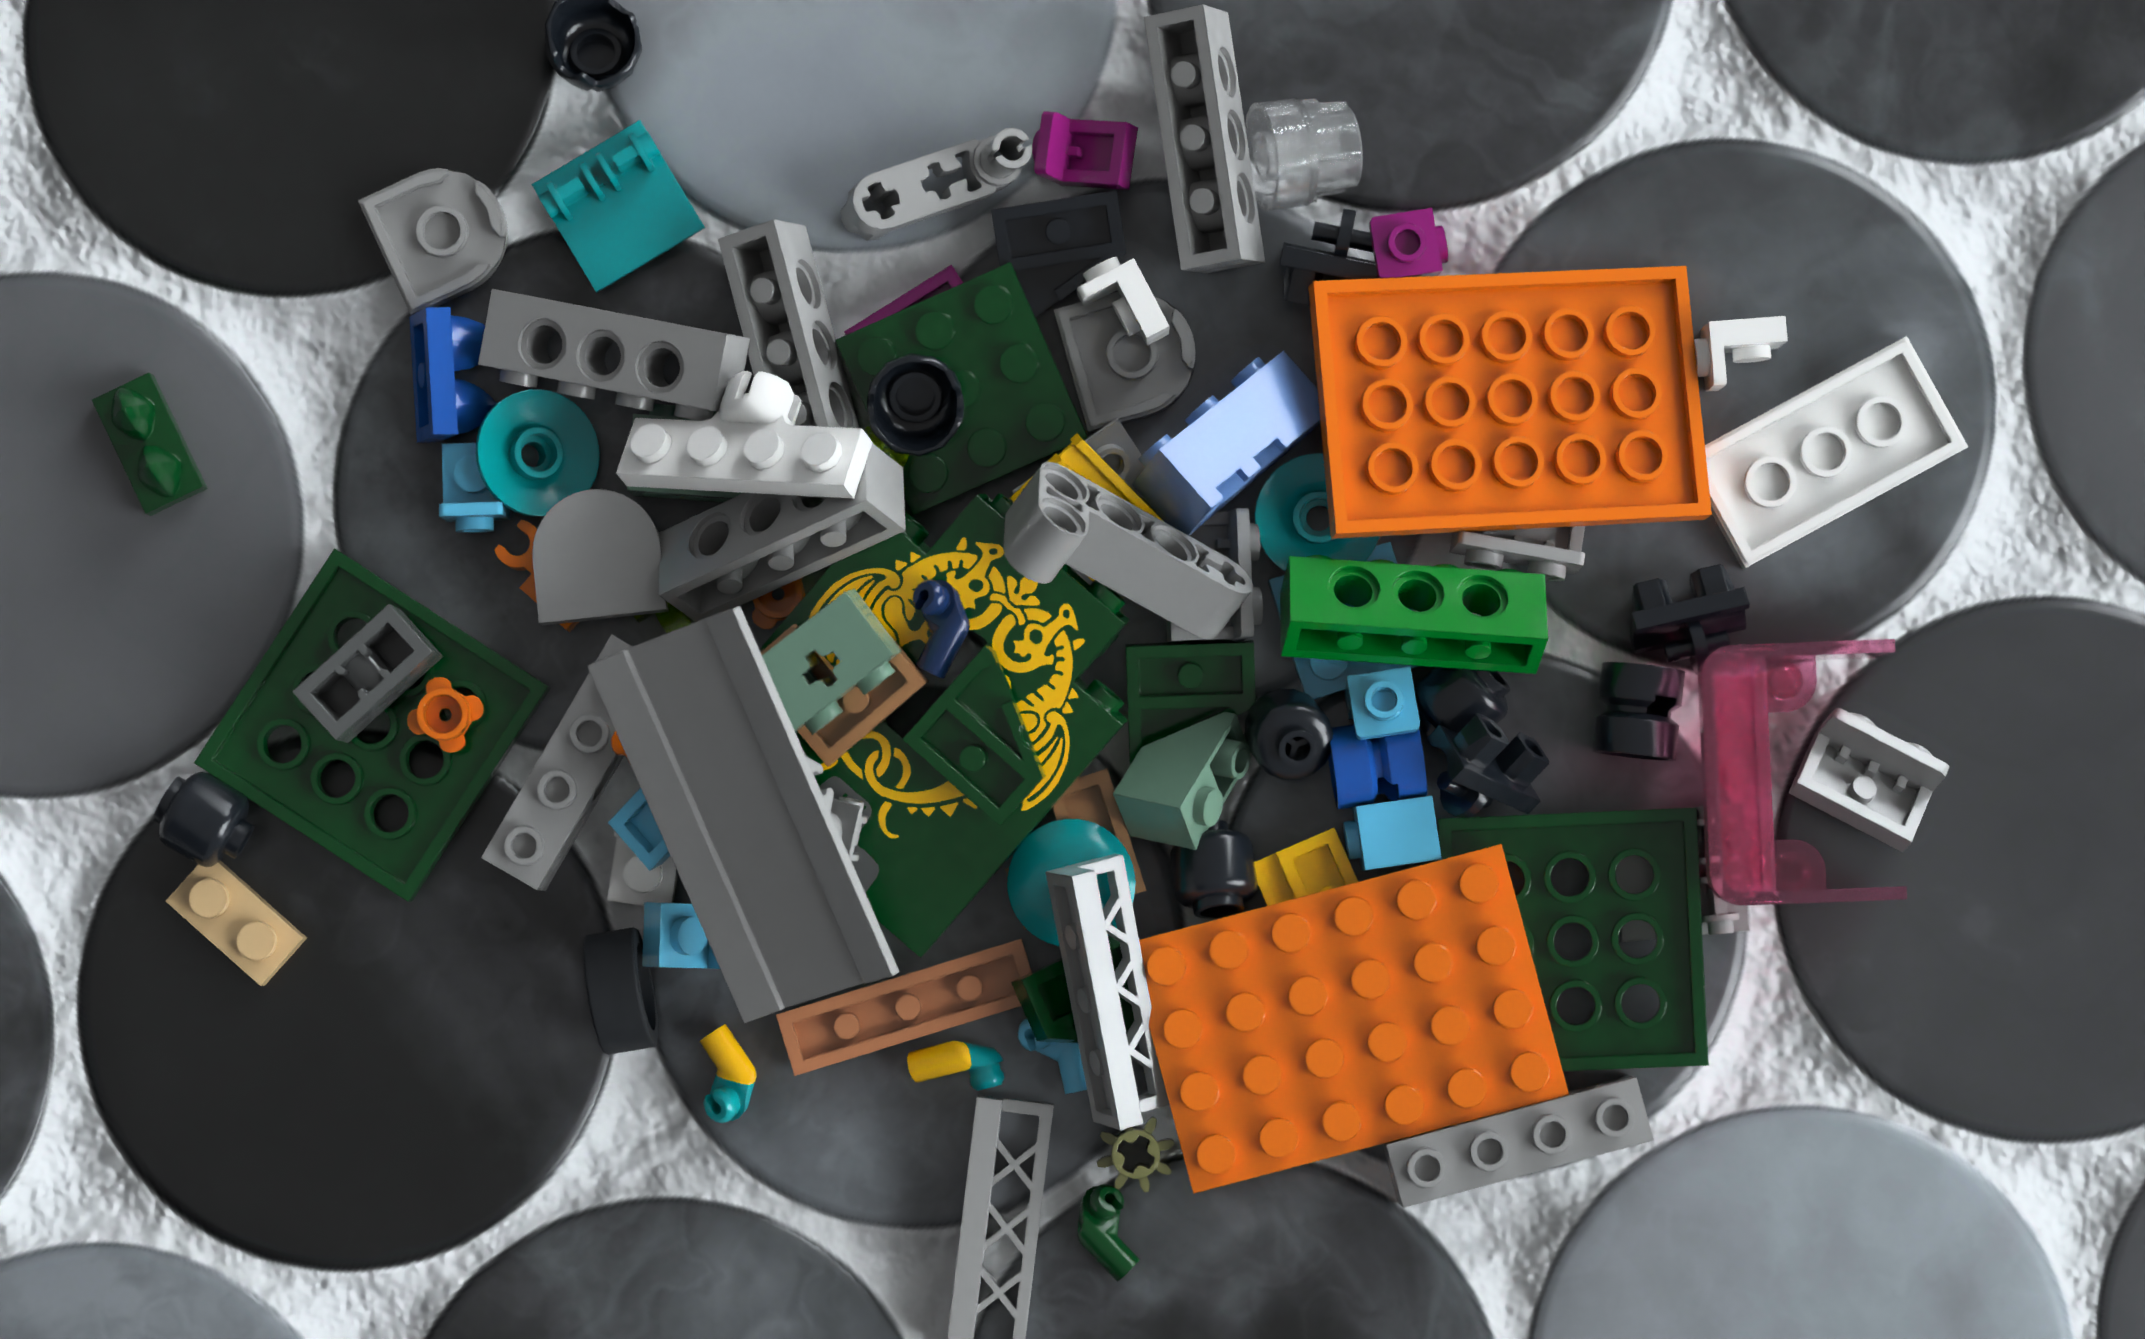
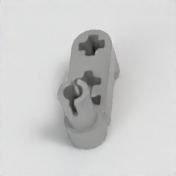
[840,128,1033,241]

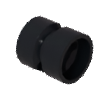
[1592,662,1685,761]

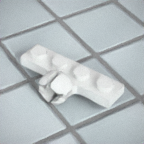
[616,371,872,499]

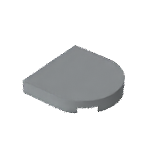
[358,168,508,316]
[1054,292,1196,434]
[532,489,669,626]

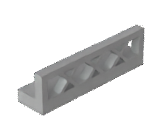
[1045,853,1170,1130]
[947,1095,1054,1339]

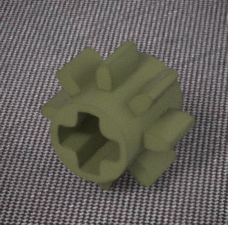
[1097,1116,1175,1193]

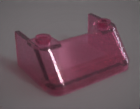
[1698,639,1907,906]

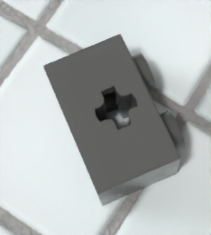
[292,604,444,743]

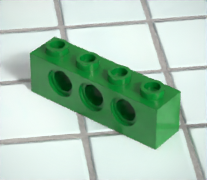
[1280,555,1548,674]

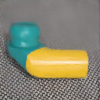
[699,1024,757,1123]
[907,1041,1005,1091]

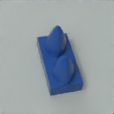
[409,307,497,443]

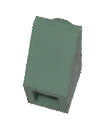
[1113,712,1252,850]

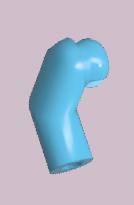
[1018,1018,1087,1094]

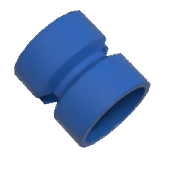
[1328,724,1427,810]

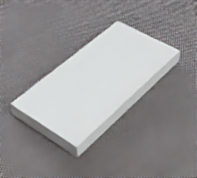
[1705,336,1968,570]

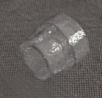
[1245,98,1363,211]

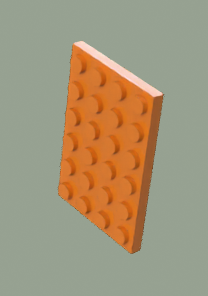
[1308,266,1712,539]
[1139,844,1569,1194]

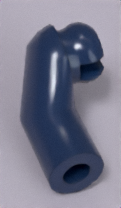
[913,579,970,679]

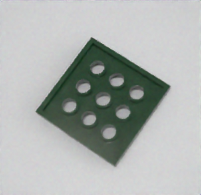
[194,548,551,902]
[1438,807,1709,1071]

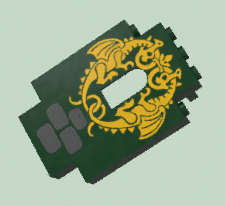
[759,493,1130,958]

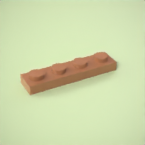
[776,939,1032,1076]

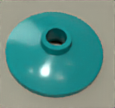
[475,389,599,517]
[1255,453,1380,571]
[1007,819,1136,946]

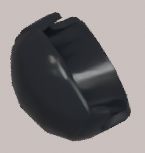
[545,0,642,92]
[867,353,964,457]

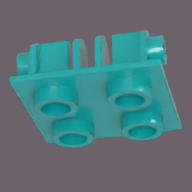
[531,120,705,293]

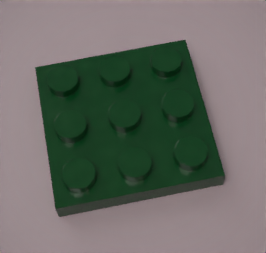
[835,262,1088,515]

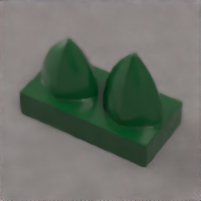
[92,372,208,516]

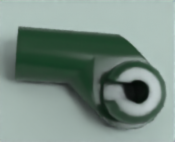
[1077,1184,1140,1281]

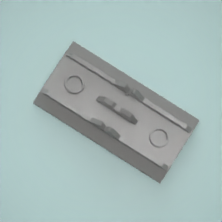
[587,606,899,1023]

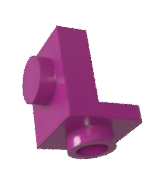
[1032,111,1138,190]
[1369,208,1448,278]

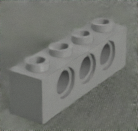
[1144,4,1265,274]
[718,219,859,428]
[478,289,750,421]
[659,443,906,622]
[481,634,633,891]
[1382,1075,1654,1208]

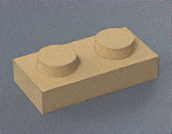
[165,861,307,986]

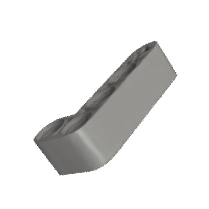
[1003,462,1253,639]

